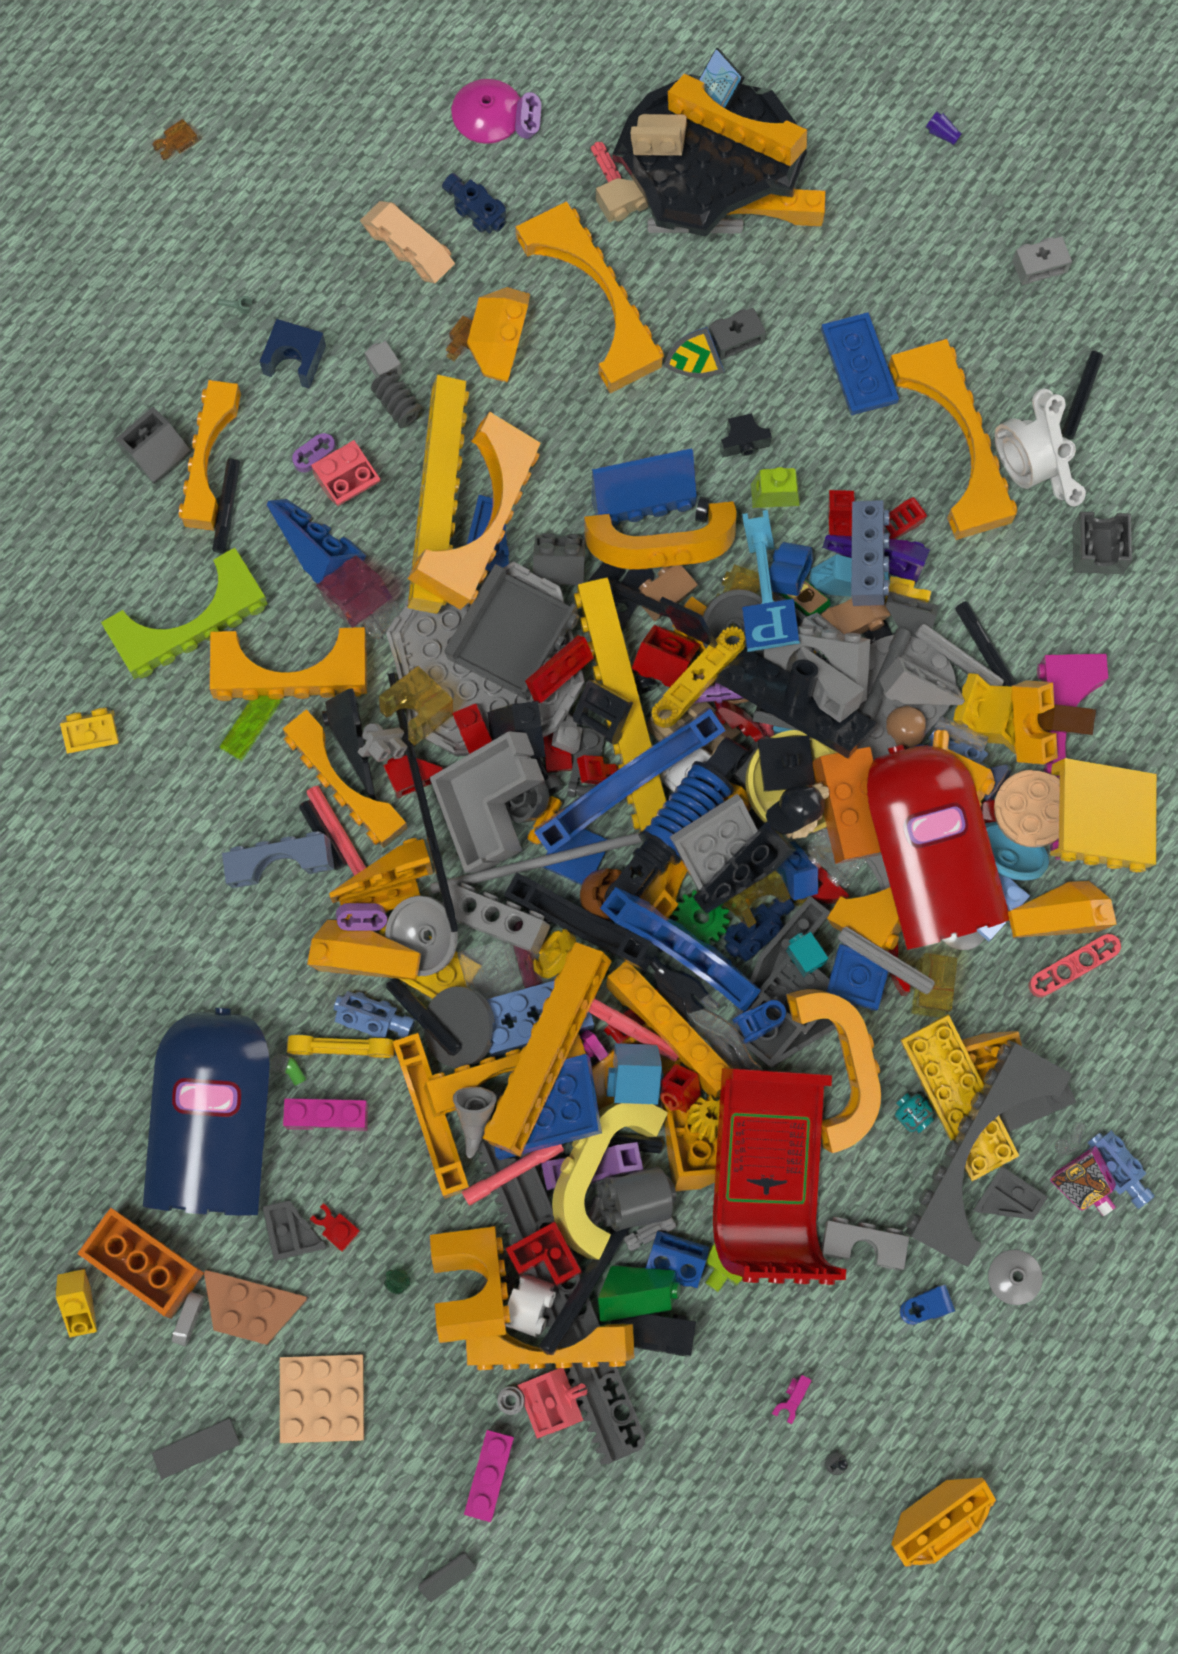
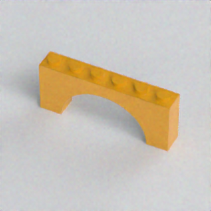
[210,627,367,701]

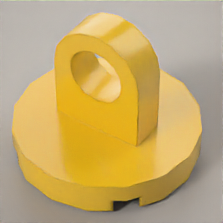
[533,929,576,979]

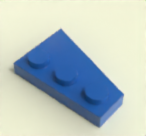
[466,495,509,574]

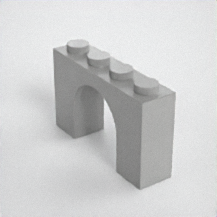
[764,625,870,703]

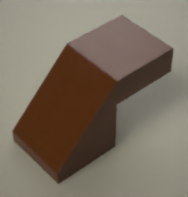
[1038,704,1096,735]

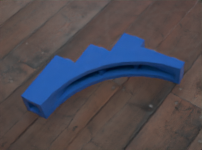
[600,887,761,1011]

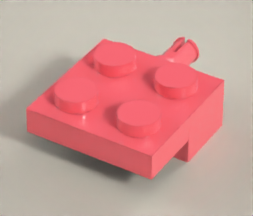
[517,1368,587,1439]

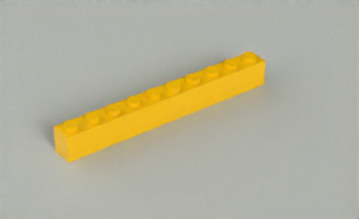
[407,375,469,614]
[574,577,666,832]

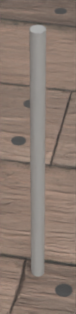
[430,832,642,894]

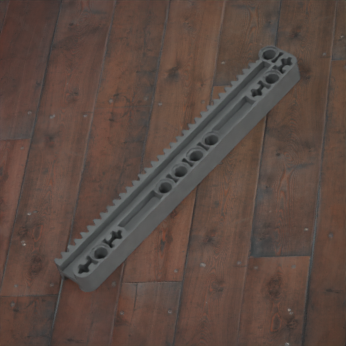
[476,1091,645,1464]

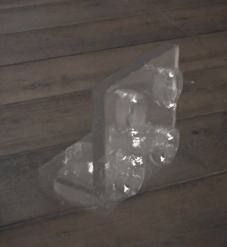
[807,827,867,888]

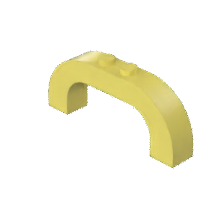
[552,1103,668,1260]

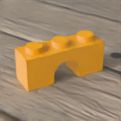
[1011,680,1058,764]

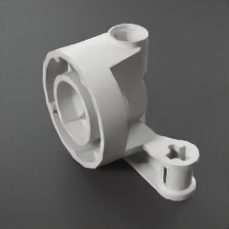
[995,388,1086,507]

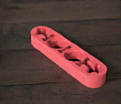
[1029,934,1121,998]

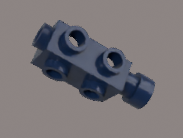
[442,173,506,234]
[723,893,795,962]

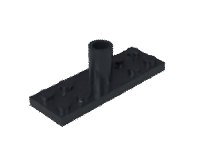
[716,648,877,758]

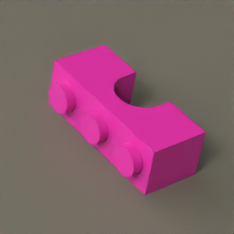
[283,1099,368,1131]
[464,1430,514,1522]

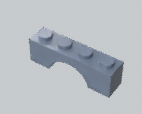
[222,832,334,888]

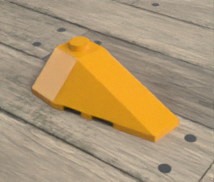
[1008,881,1117,938]

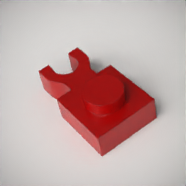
[310,1203,361,1252]

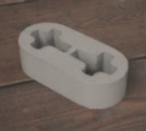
[172,1292,205,1347]

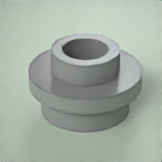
[497,1386,525,1415]

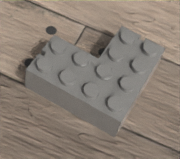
[430,732,544,873]

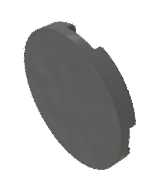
[424,987,495,1068]

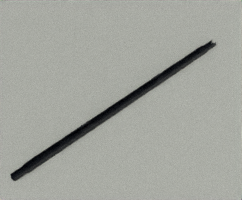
[387,671,458,933]

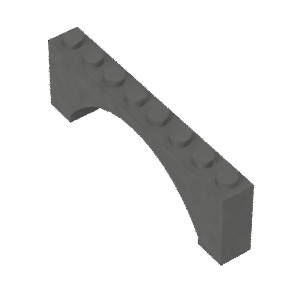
[906,1040,1072,1267]

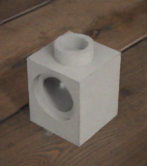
[364,341,402,378]

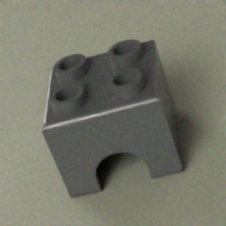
[1072,512,1132,574]

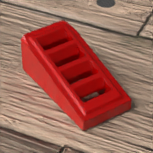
[885,497,927,540]

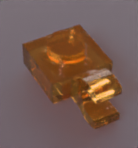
[446,315,472,362]

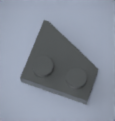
[973,1166,1048,1220]
[262,1201,326,1262]

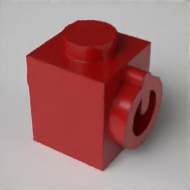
[660,1064,701,1113]

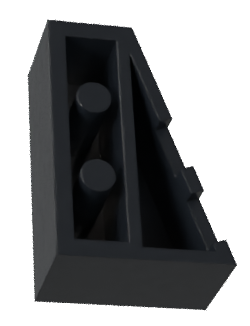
[610,1312,696,1357]

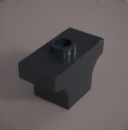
[720,413,772,458]

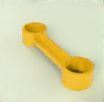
[287,1035,394,1058]

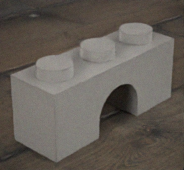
[821,1217,909,1271]

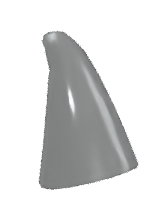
[453,1087,496,1159]

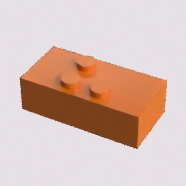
[812,747,882,864]
[77,1207,204,1319]

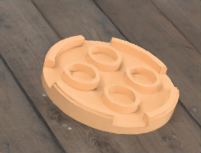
[994,770,1060,848]

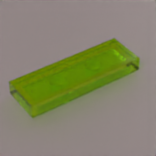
[219,695,283,762]

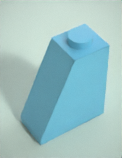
[809,554,890,597]

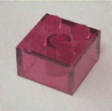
[316,555,393,628]

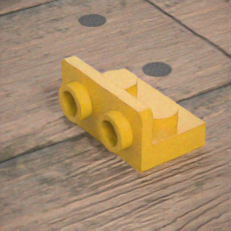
[60,707,119,754]

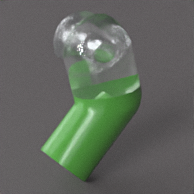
[270,1054,306,1086]

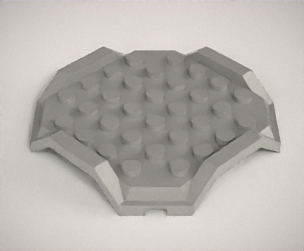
[386,561,585,757]

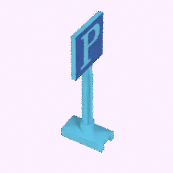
[742,510,800,652]

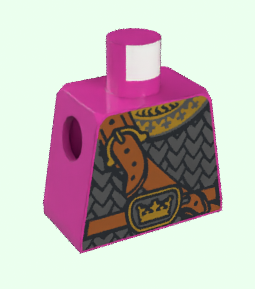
[1050,1145,1116,1216]

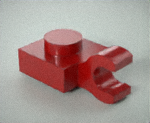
[577,755,618,784]

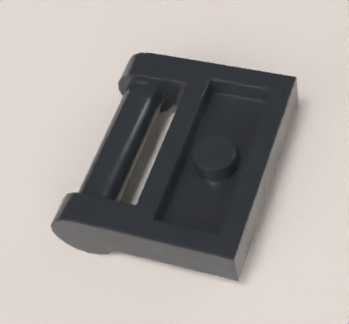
[573,680,633,745]

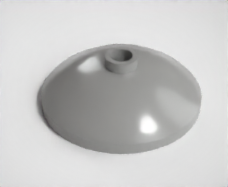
[385,896,458,976]

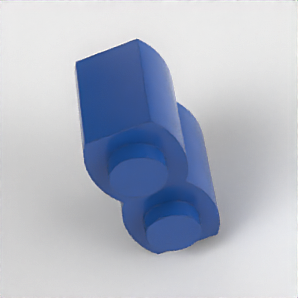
[769,542,814,596]

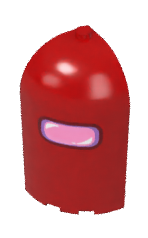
[867,745,1009,950]

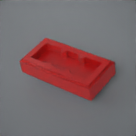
[544,733,572,773]

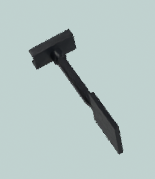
[587,562,718,648]

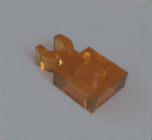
[152,119,199,160]

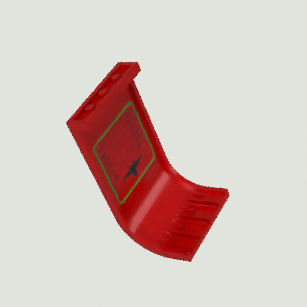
[713,1068,846,1285]

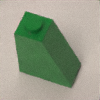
[598,1266,680,1321]

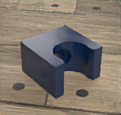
[259,319,326,389]

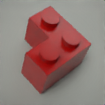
[506,1222,581,1286]

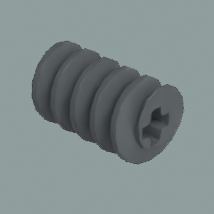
[370,373,422,428]

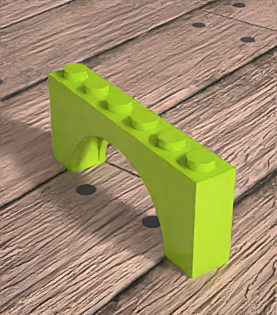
[101,548,268,680]

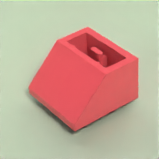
[311,440,381,506]

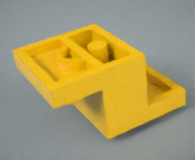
[953,673,1016,754]

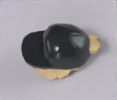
[765,783,829,839]

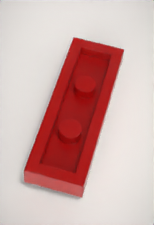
[525,635,594,703]

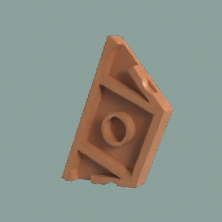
[204,1270,307,1345]

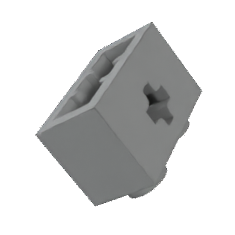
[1012,236,1072,285]

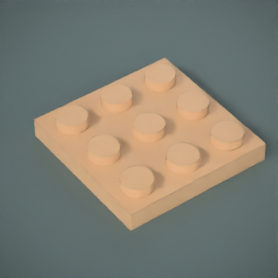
[280,1355,364,1443]

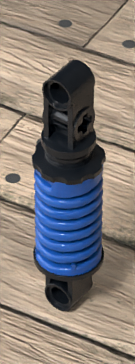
[604,737,749,900]

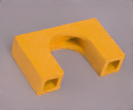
[430,1227,511,1343]

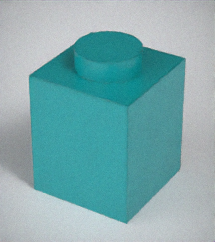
[786,932,829,977]

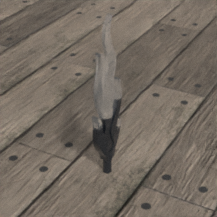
[650,955,762,1070]

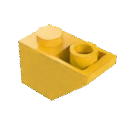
[56,1269,97,1337]

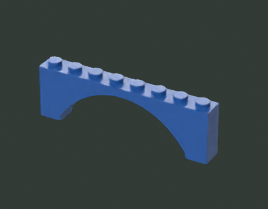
[534,707,726,854]

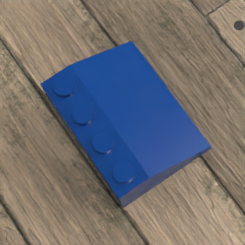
[591,448,697,527]

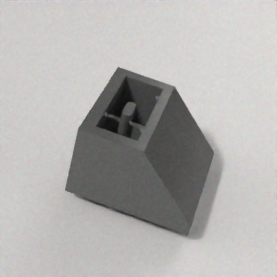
[115,407,191,484]
[533,533,585,585]

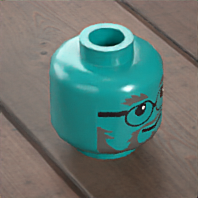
[895,1093,935,1133]

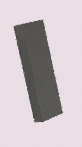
[152,1418,241,1480]

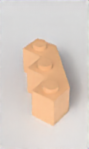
[360,201,455,283]

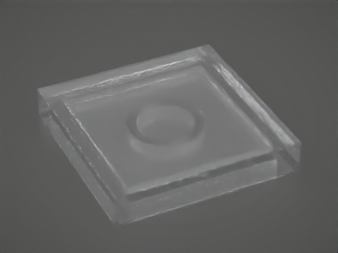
[457,941,524,999]

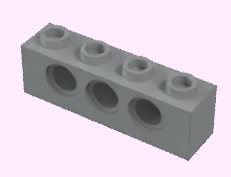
[442,883,550,955]

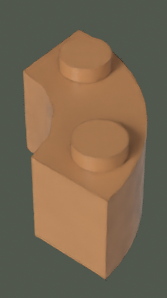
[821,598,891,635]

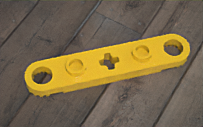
[651,626,746,728]

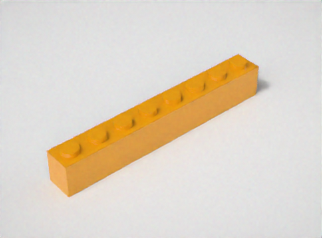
[483,942,611,1157]

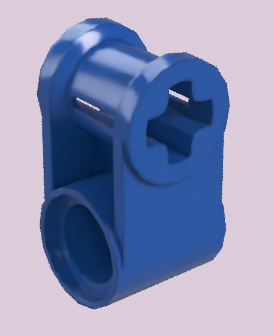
[732,1000,786,1044]
[900,1285,956,1325]

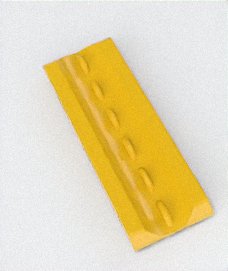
[900,1014,1019,1181]

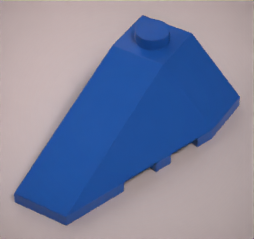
[267,499,366,585]

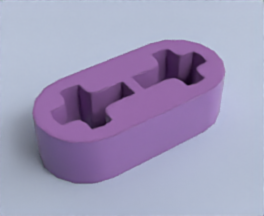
[515,92,541,139]
[292,433,336,473]
[335,903,387,931]

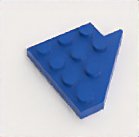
[494,1054,602,1160]

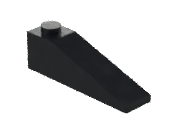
[322,688,376,800]

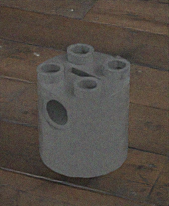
[596,1166,676,1231]

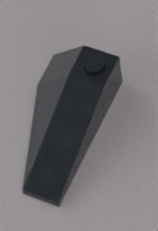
[693,822,796,913]

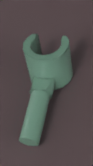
[218,296,252,314]

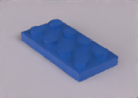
[821,312,899,416]

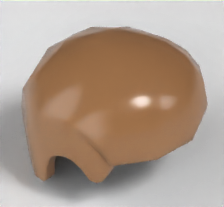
[886,705,926,748]

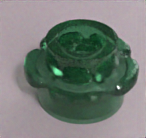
[384,1269,411,1294]

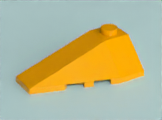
[329,838,433,903]
[307,920,421,980]
[661,1091,717,1191]

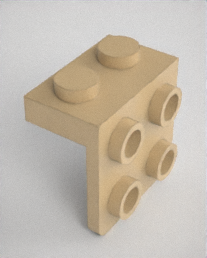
[631,114,687,156]

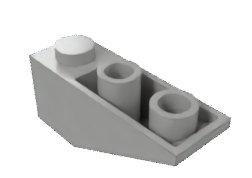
[798,647,865,722]

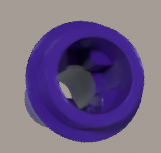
[925,111,962,145]

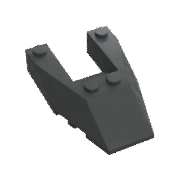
[729,896,858,1068]

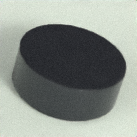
[695,496,711,523]

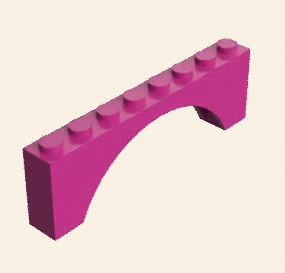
[1037,654,1108,860]

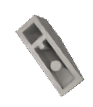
[879,657,965,705]

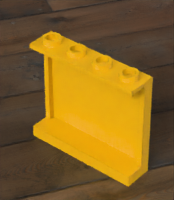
[1050,758,1157,873]

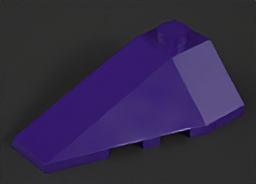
[822,535,930,584]

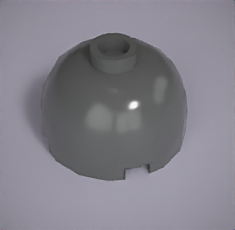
[505,781,549,823]

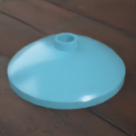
[985,822,1049,881]

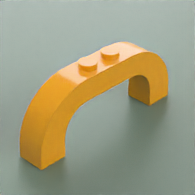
[584,501,736,569]
[786,989,881,1153]

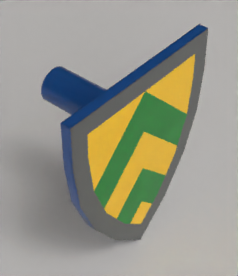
[663,327,725,378]

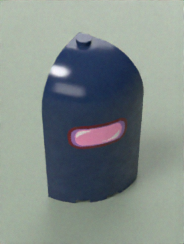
[143,1007,270,1216]

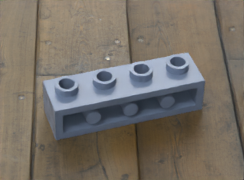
[851,500,890,606]

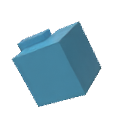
[606,1043,663,1104]

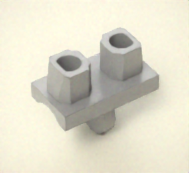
[358,723,407,762]

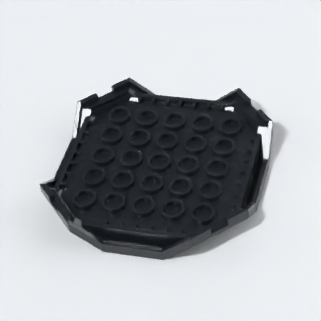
[612,74,807,237]

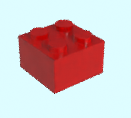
[632,625,701,687]

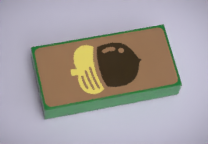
[780,580,831,616]

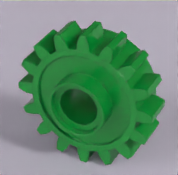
[672,890,730,945]

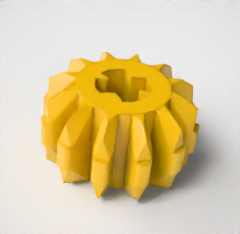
[687,1095,720,1143]

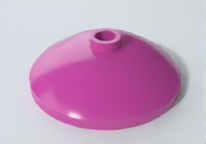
[451,79,520,144]

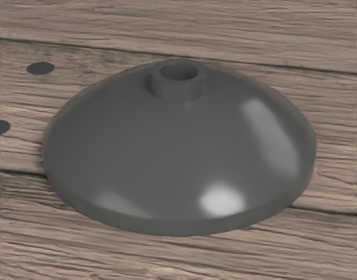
[702,590,764,657]

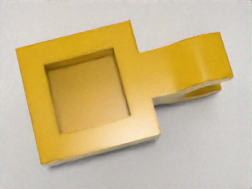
[884,576,931,603]

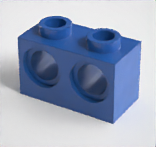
[646,1231,709,1288]

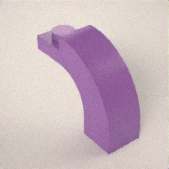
[541,1142,643,1190]

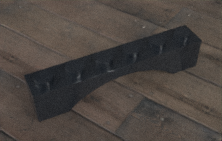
[504,872,658,972]

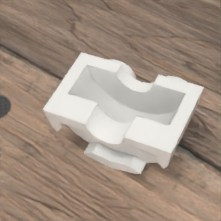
[505,1273,555,1338]

